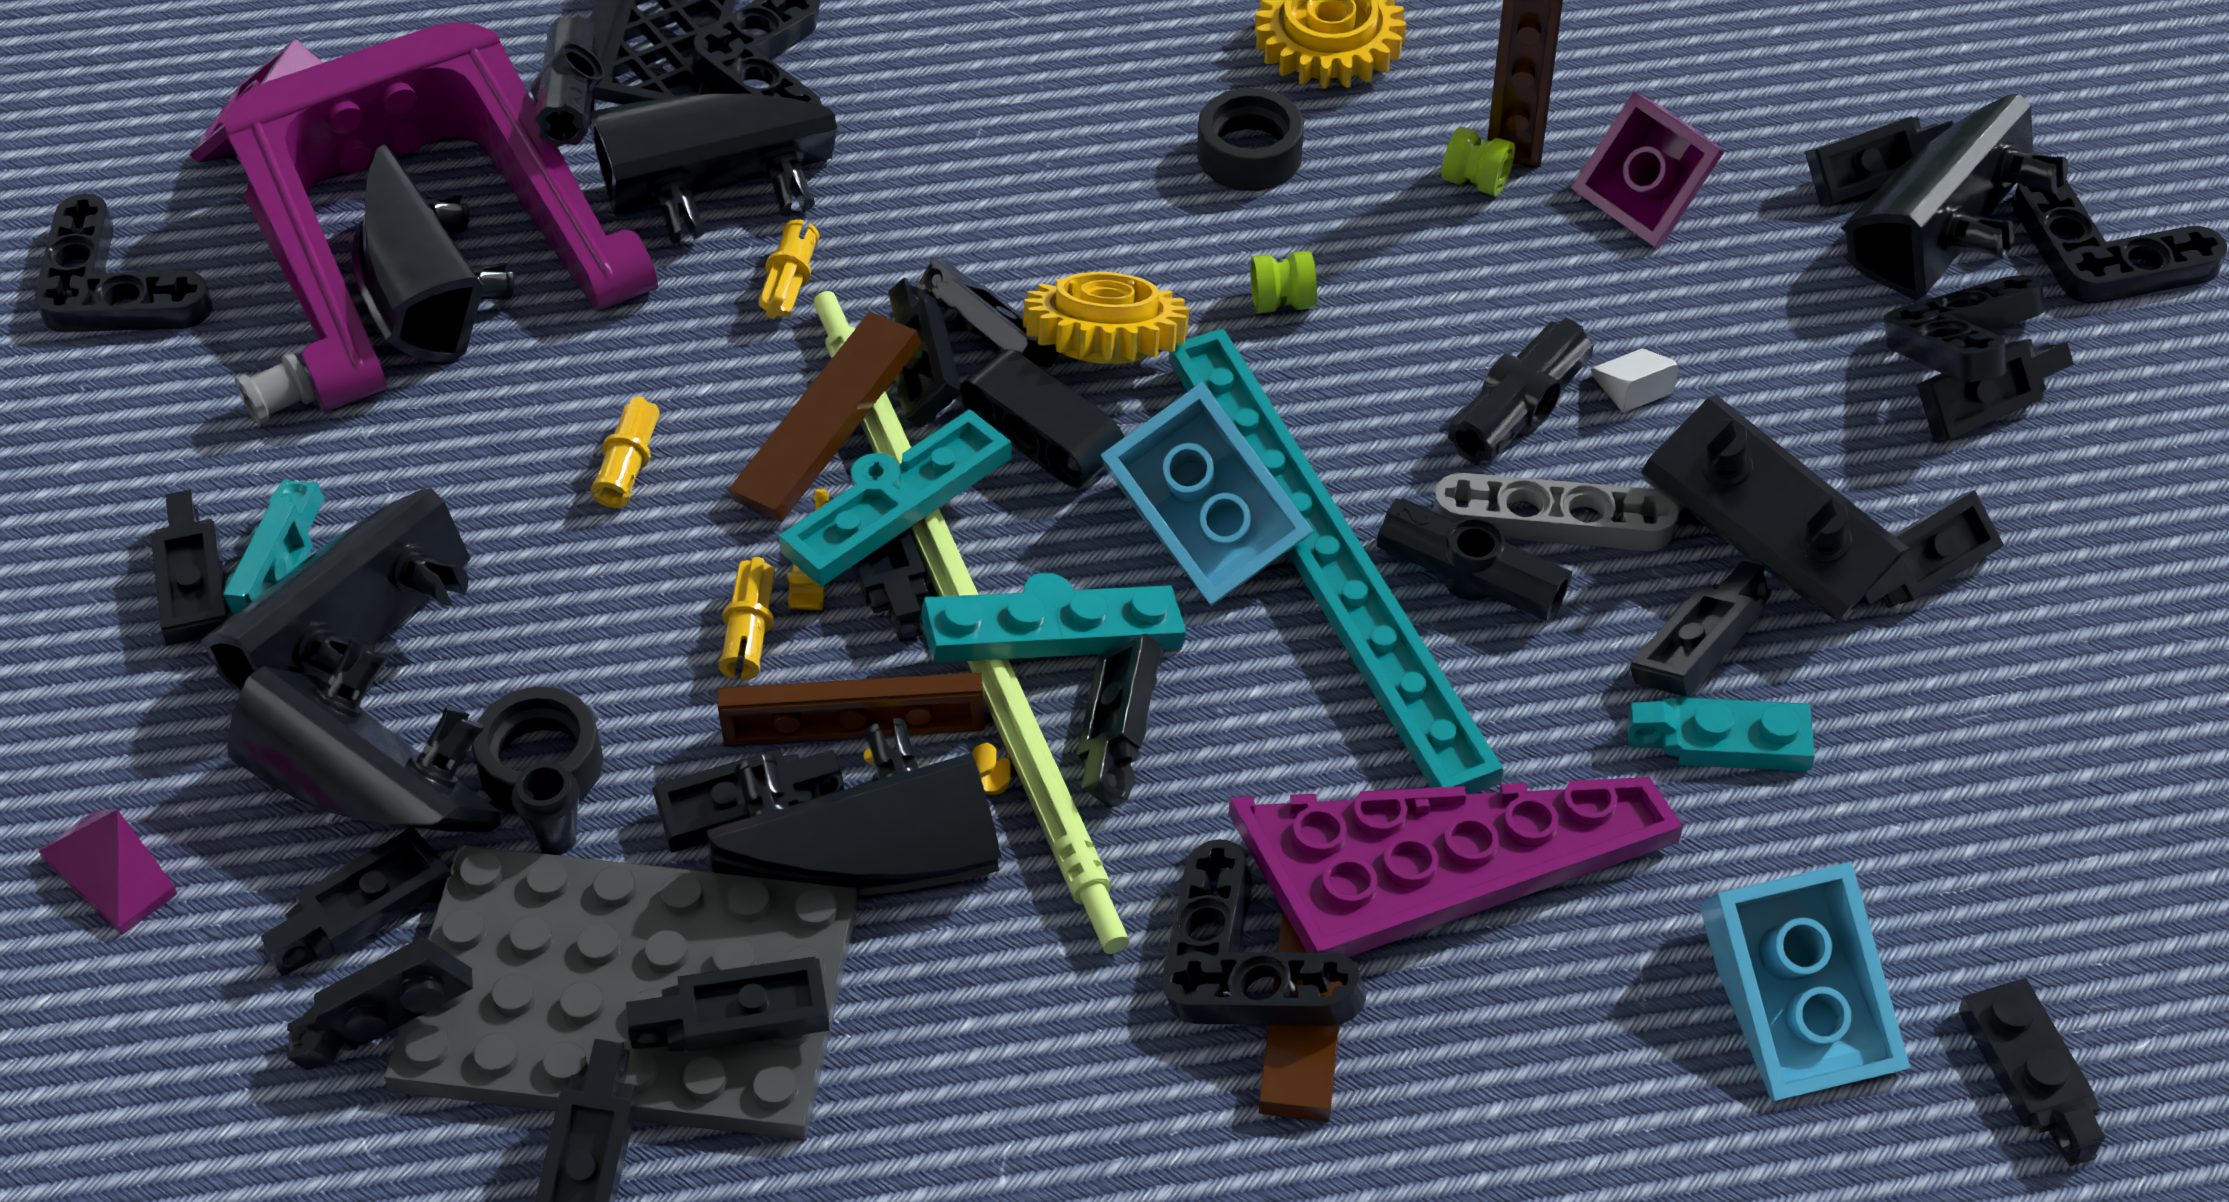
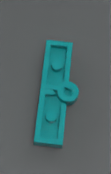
[778,409,1012,587]
[921,573,1187,663]

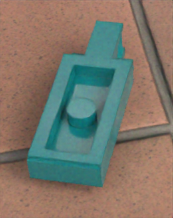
[223,479,325,615]
[1627,697,1815,772]

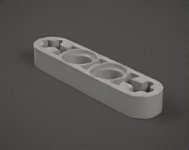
[1433,473,1679,551]

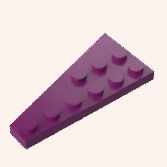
[1228,777,1683,957]

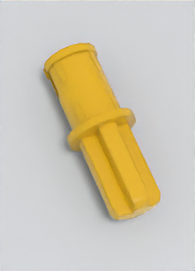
[758,220,820,320]
[590,396,660,508]
[718,557,775,680]

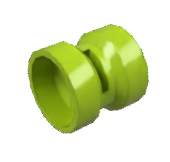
[1441,126,1515,197]
[1250,251,1317,314]

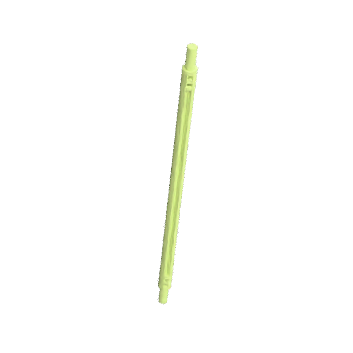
[813,291,1129,954]

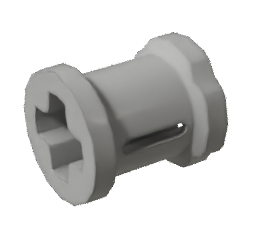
[235,352,315,426]

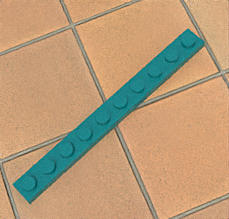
[1169,328,1503,794]

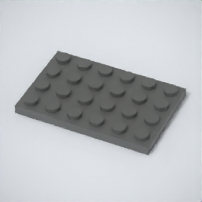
[384,845,859,1141]

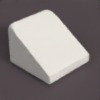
[1591,348,1679,413]

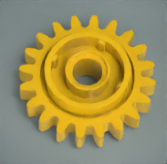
[1255,0,1406,89]
[1023,272,1189,364]

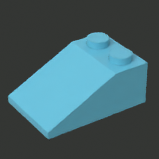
[1101,382,1314,607]
[1699,862,1910,1102]

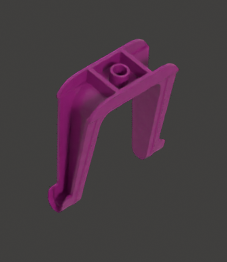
[224,22,658,413]

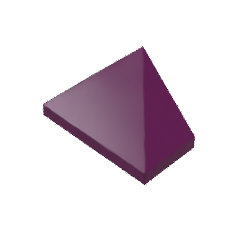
[39,809,178,935]

